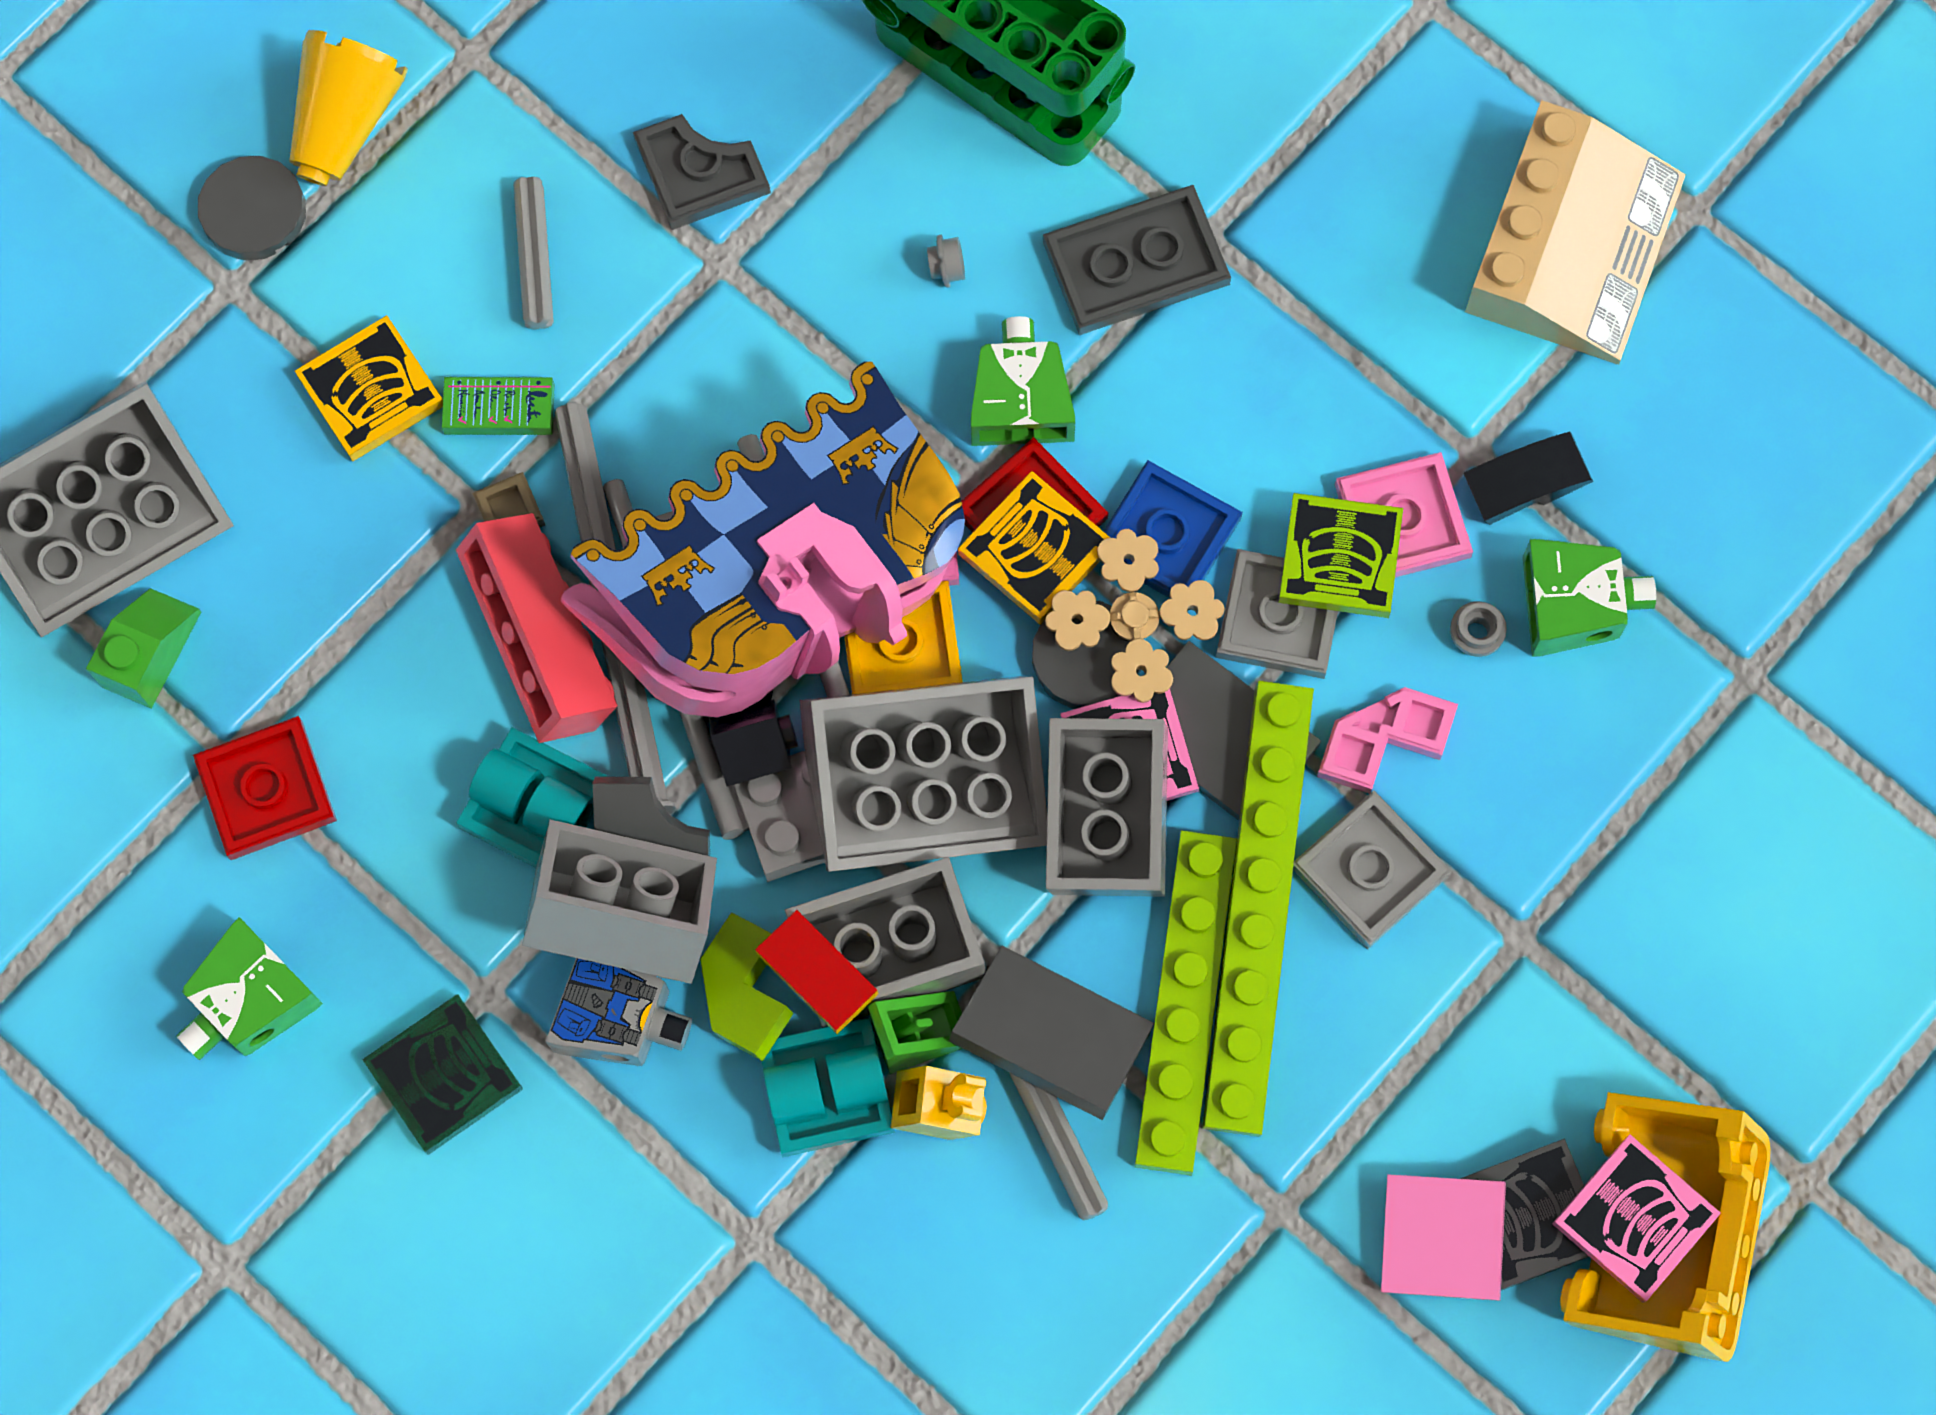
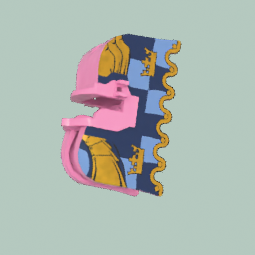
[561,362,965,717]

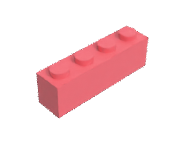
[456,513,618,743]

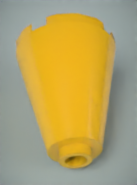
[289,30,408,187]

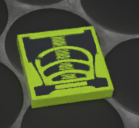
[1278,493,1403,618]

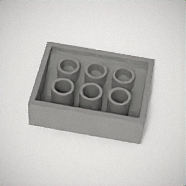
[0,381,234,638]
[799,676,1047,872]

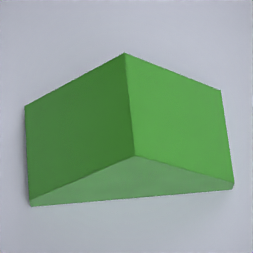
[868,991,963,1074]

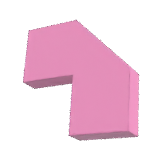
[1317,687,1458,794]

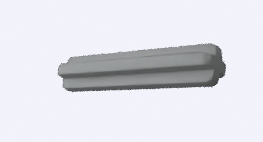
[513,176,554,330]
[1010,1073,1108,1220]

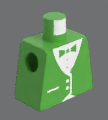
[971,316,1075,446]
[1522,539,1656,657]
[176,917,323,1060]

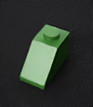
[86,588,201,709]

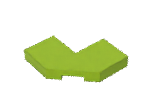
[700,912,794,1062]

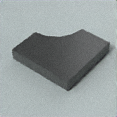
[633,114,771,230]
[593,776,710,856]

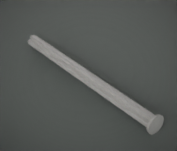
[555,402,676,814]

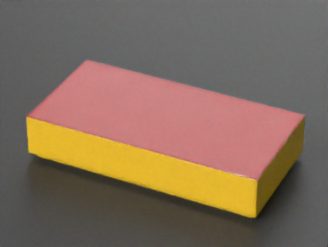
[755,910,879,1034]

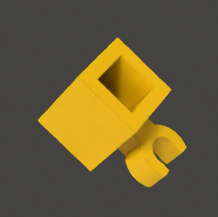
[891,1066,987,1140]

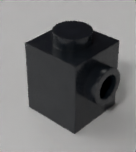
[710,699,798,787]

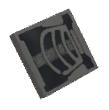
[1460,1138,1589,1291]

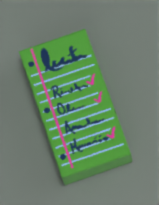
[442,377,555,435]

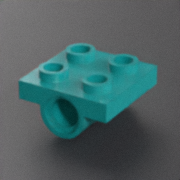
[456,727,609,868]
[762,1018,895,1158]

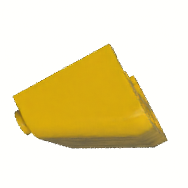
[1560,1092,1770,1362]

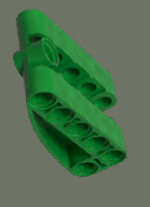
[862,0,1136,166]

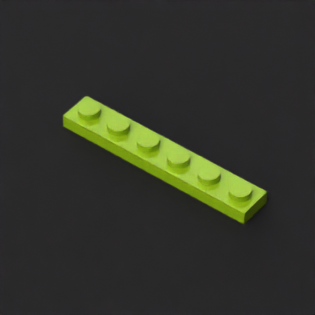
[1135,830,1237,1176]

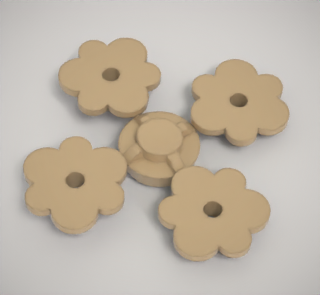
[1045,529,1225,703]

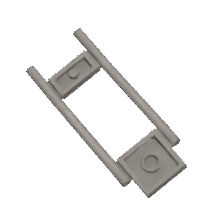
[603,434,850,882]

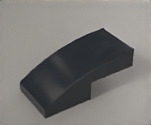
[1464,431,1594,525]

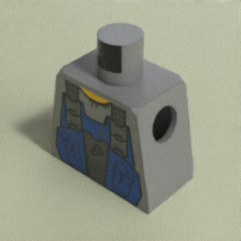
[546,958,692,1066]

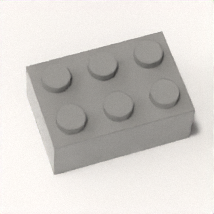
[1046,718,1168,897]
[522,819,717,984]
[785,857,985,1028]

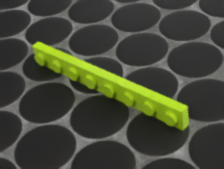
[1202,680,1314,1137]

